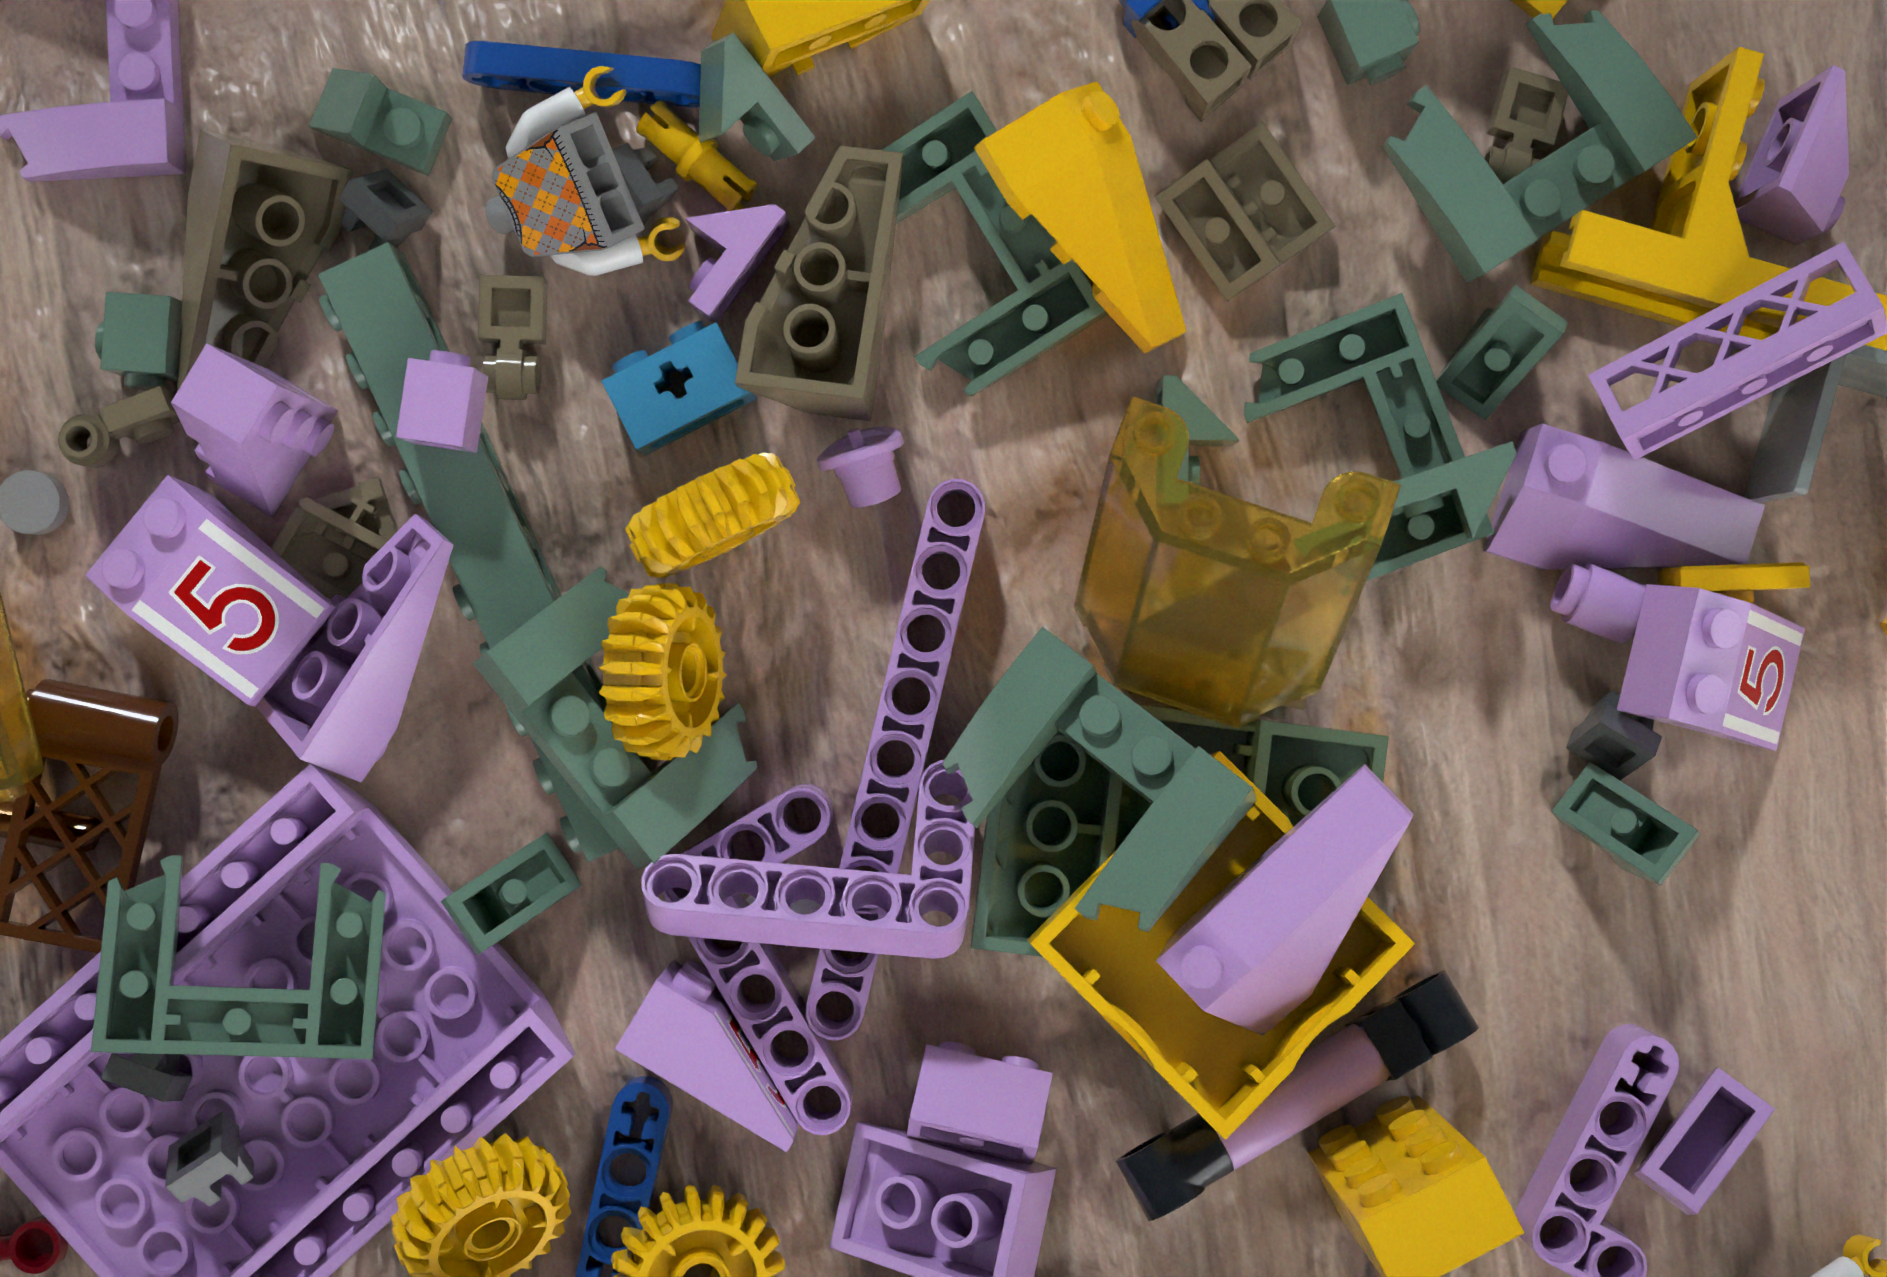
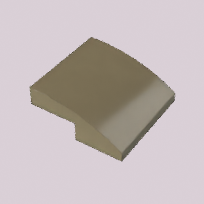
[1155,121,1336,301]

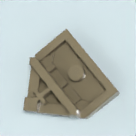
[271,477,398,599]

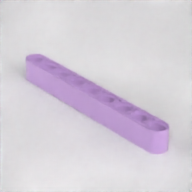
[806,479,985,1040]

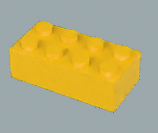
[1308,1096,1524,1277]

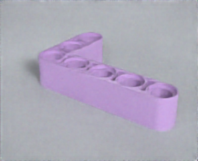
[641,760,975,959]
[663,784,853,1135]

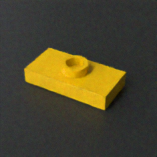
[1658,562,1810,603]

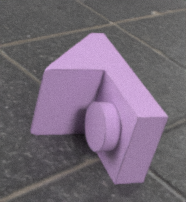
[685,204,790,324]

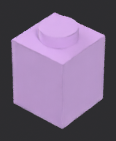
[396,350,489,453]

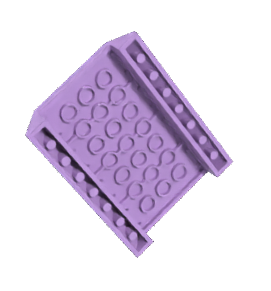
[0,763,576,1277]

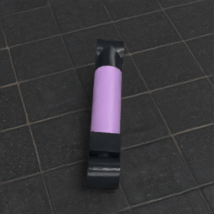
[1116,970,1479,1221]

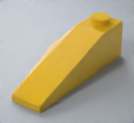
[974,81,1187,354]

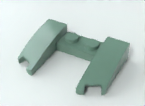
[1383,10,1698,283]
[882,91,1109,396]
[1244,293,1494,591]
[473,567,758,870]
[943,626,1257,932]
[91,855,386,1059]

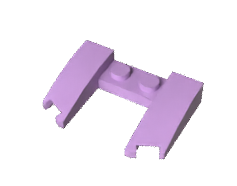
[0,0,186,182]

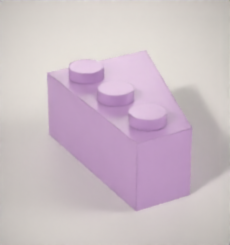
[171,343,338,517]

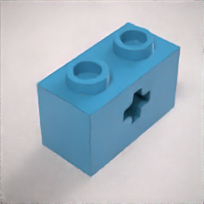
[601,321,757,456]

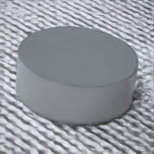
[0,470,69,535]

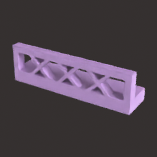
[1588,241,1887,460]

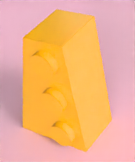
[711,0,930,77]

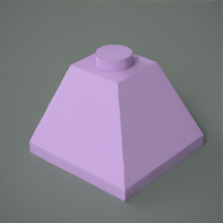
[1734,65,1849,245]

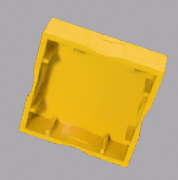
[1027,751,1415,1140]

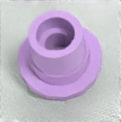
[817,426,904,508]

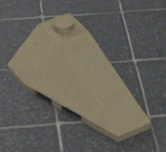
[177,130,353,391]
[735,145,904,421]

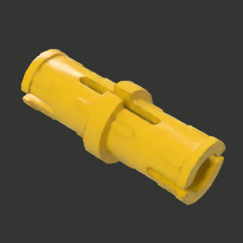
[636,100,758,211]

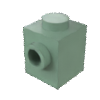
[1317,0,1420,86]
[95,292,182,390]

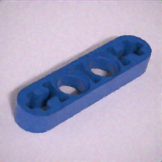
[462,41,701,108]
[575,1076,673,1277]

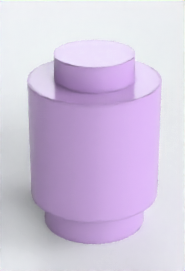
[1550,563,1646,645]

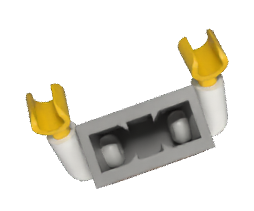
[486,66,686,276]

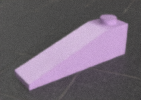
[1484,423,1765,570]
[256,514,453,783]
[1156,764,1414,1035]

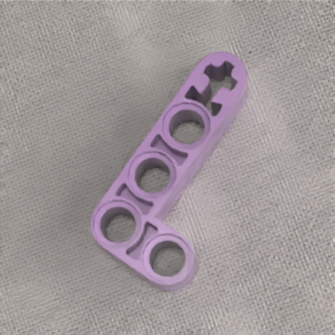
[1515,1024,1679,1277]

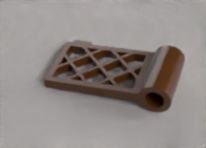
[0,679,179,953]

